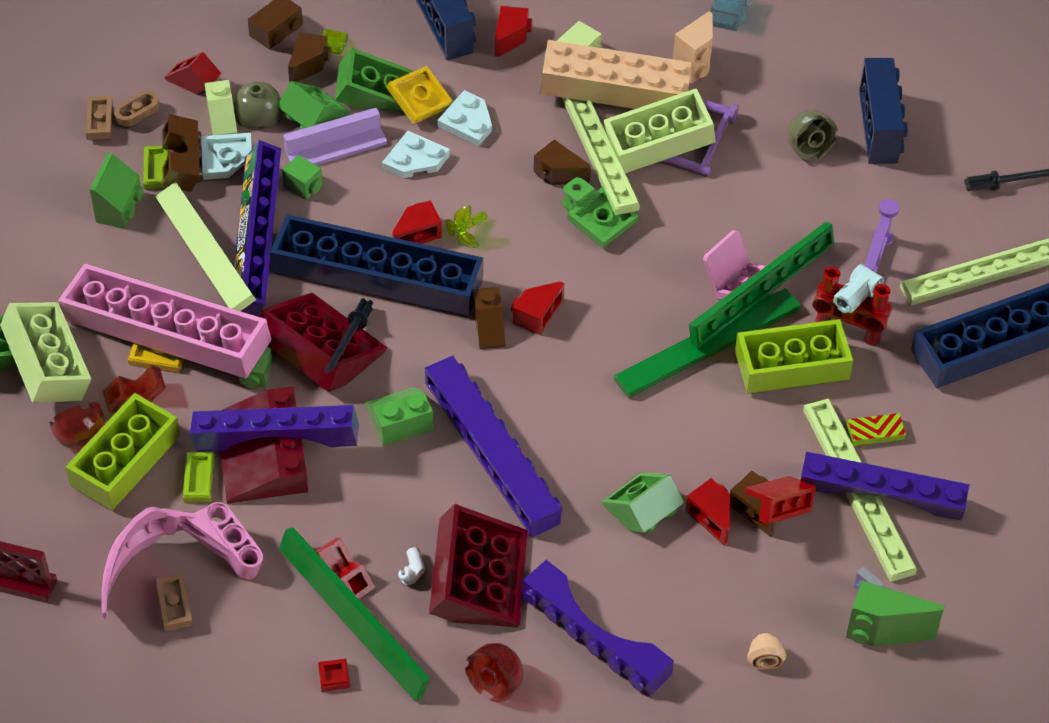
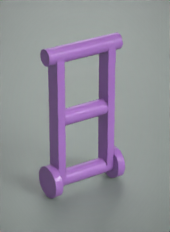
[661,99,739,176]
[864,199,900,273]

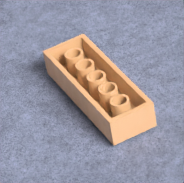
[539,40,691,109]

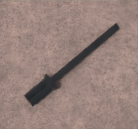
[964,169,1049,192]
[325,298,373,373]

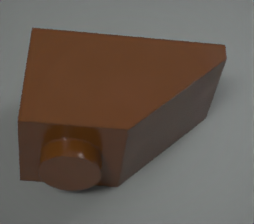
[288,32,332,83]
[534,139,591,185]
[473,287,505,349]
[730,471,776,537]

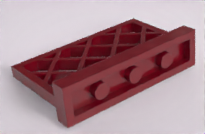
[0,541,57,603]

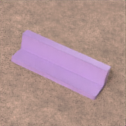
[283,108,387,165]

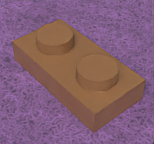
[86,96,113,140]
[155,573,193,632]

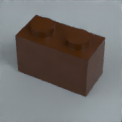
[248,0,303,50]

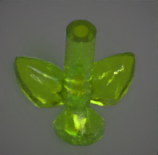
[445,206,487,248]

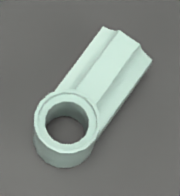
[833,264,884,314]

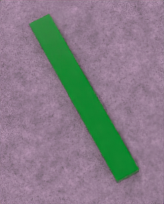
[689,222,835,348]
[614,288,801,398]
[279,527,430,701]

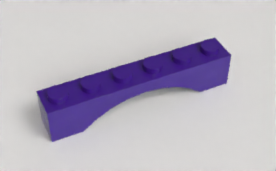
[190,405,359,452]
[800,451,970,520]
[523,559,674,697]

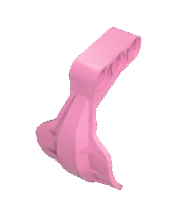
[101,502,263,619]

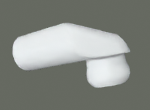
[398,547,425,585]

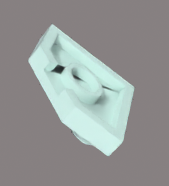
[438,90,492,147]
[382,131,450,178]
[201,133,252,180]

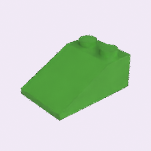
[335,47,414,111]
[846,580,945,646]

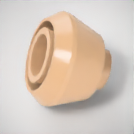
[747,633,786,670]

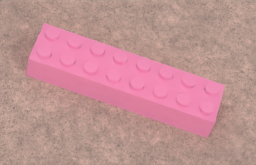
[58,264,271,379]

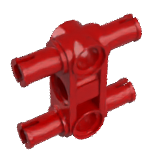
[812,267,893,346]

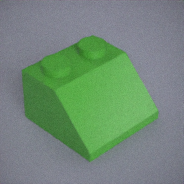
[278,81,351,129]
[90,153,144,229]
[365,387,434,446]
[601,472,684,533]

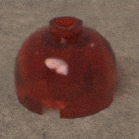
[49,402,106,451]
[465,643,524,702]

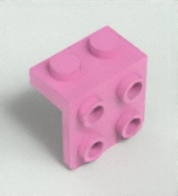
[703,230,766,300]

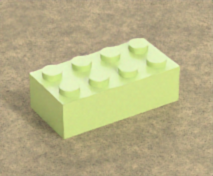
[604,88,716,173]
[0,302,91,403]

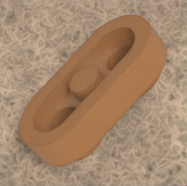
[114,91,160,127]

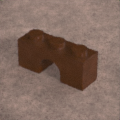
[162,114,202,192]

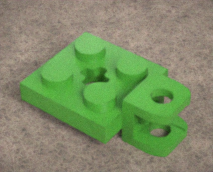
[562,177,639,248]

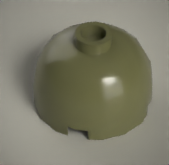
[234,81,282,130]
[787,110,838,161]

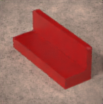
[745,476,816,524]

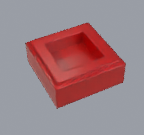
[318,658,350,692]

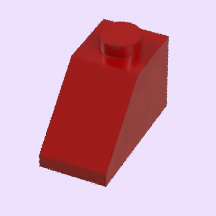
[495,6,533,57]
[164,52,222,94]
[392,200,442,244]
[510,281,565,335]
[685,478,730,546]

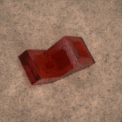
[102,365,166,413]

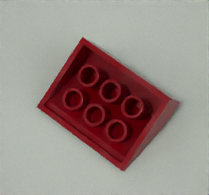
[259,293,388,392]
[220,386,309,504]
[429,504,528,628]

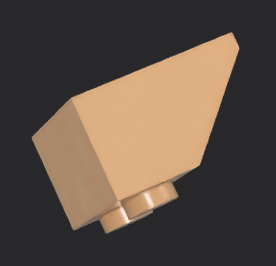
[673,12,713,83]

